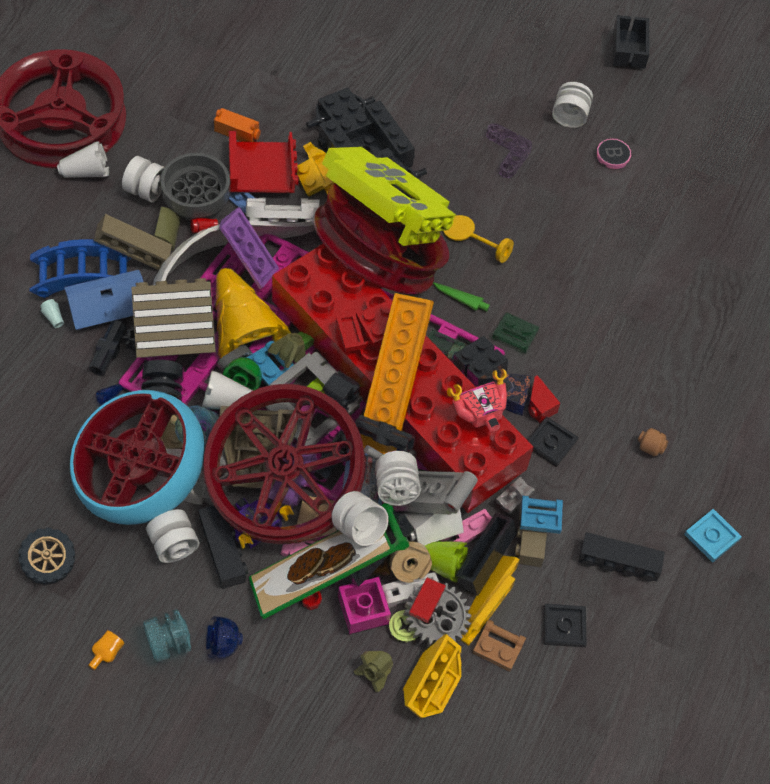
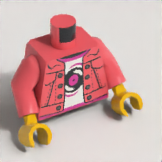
[447,369,507,432]

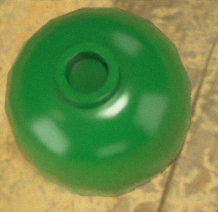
[222,357,262,391]

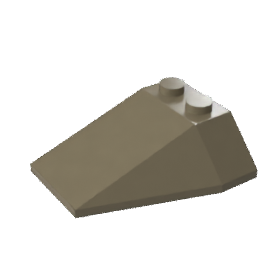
[220,406,298,489]

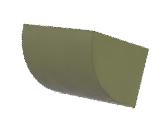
[154,207,180,251]

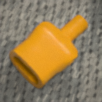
[88,630,125,670]

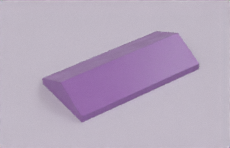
[219,207,279,289]

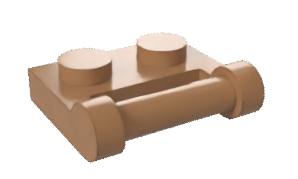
[473,620,526,672]

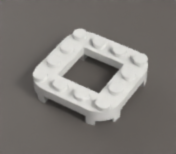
[246,198,320,222]

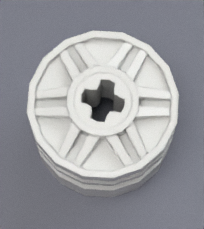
[552,82,593,128]
[375,451,421,506]

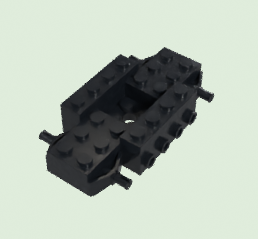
[306,87,427,199]

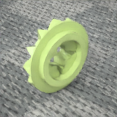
[389,610,417,643]

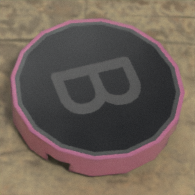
[596,139,631,169]

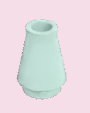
[41,299,64,328]

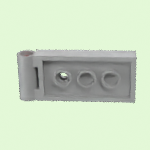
[392,471,478,515]

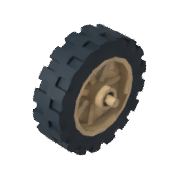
[19,527,75,585]

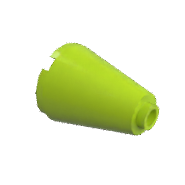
[412,541,468,582]

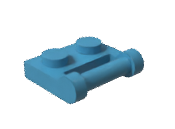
[247,341,294,386]
[520,495,563,534]

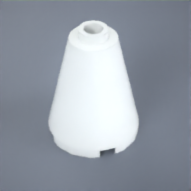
[57,141,109,178]
[202,371,253,410]

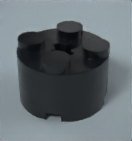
[322,370,361,412]

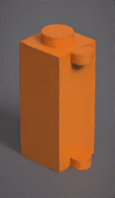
[214,108,261,142]

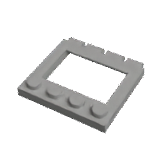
[265,352,363,446]

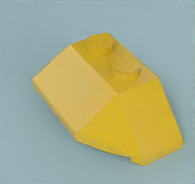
[403,634,461,718]

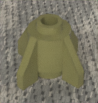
[268,333,306,368]
[354,651,393,692]

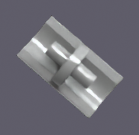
[496,477,535,514]

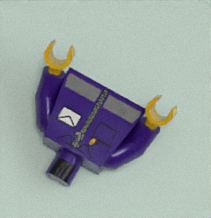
[234,498,294,549]

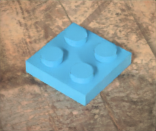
[684,509,742,563]

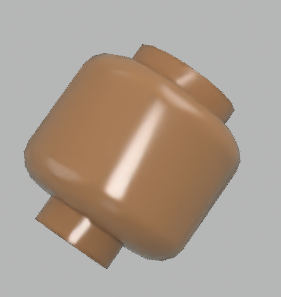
[638,428,668,456]

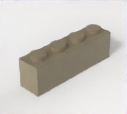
[94,214,172,270]

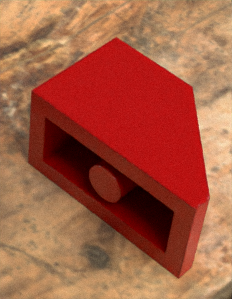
[528,375,560,423]

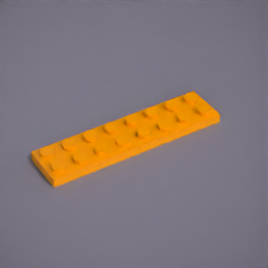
[360,293,434,454]

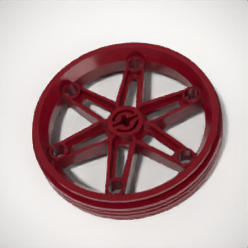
[203,384,366,544]

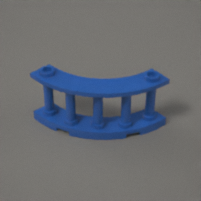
[29,239,132,298]

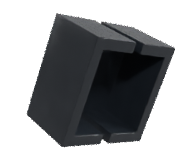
[453,336,508,387]

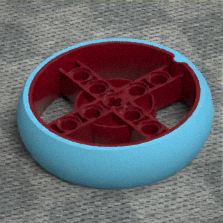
[70,390,205,525]

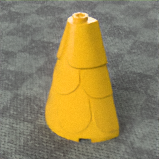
[215,268,291,359]

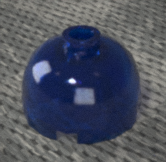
[206,616,243,659]

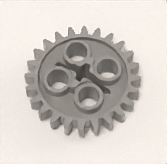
[403,581,471,647]

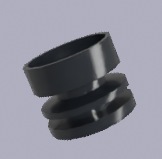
[141,360,184,401]

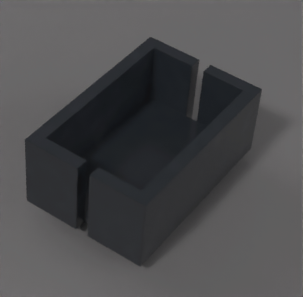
[613,15,649,69]

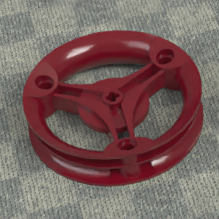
[0,49,126,169]
[313,183,449,294]

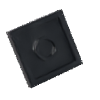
[527,417,579,467]
[544,604,587,647]

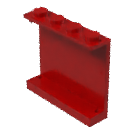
[229,131,298,193]

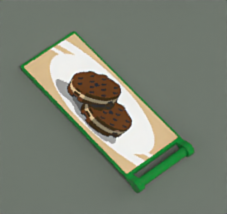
[249,503,409,619]

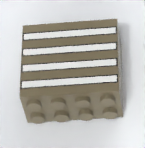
[131,278,216,358]

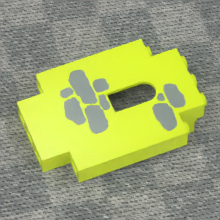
[322,147,456,246]

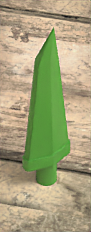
[433,282,490,311]

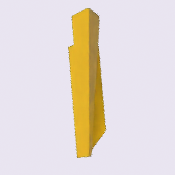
[461,556,520,646]

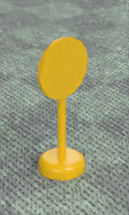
[443,215,514,263]

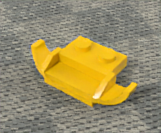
[297,142,335,197]

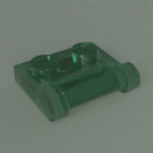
[492,312,539,354]

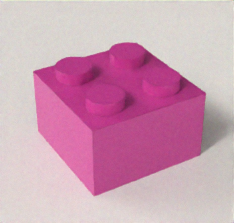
[338,577,391,634]

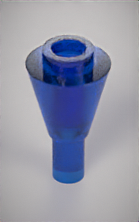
[96,383,124,405]

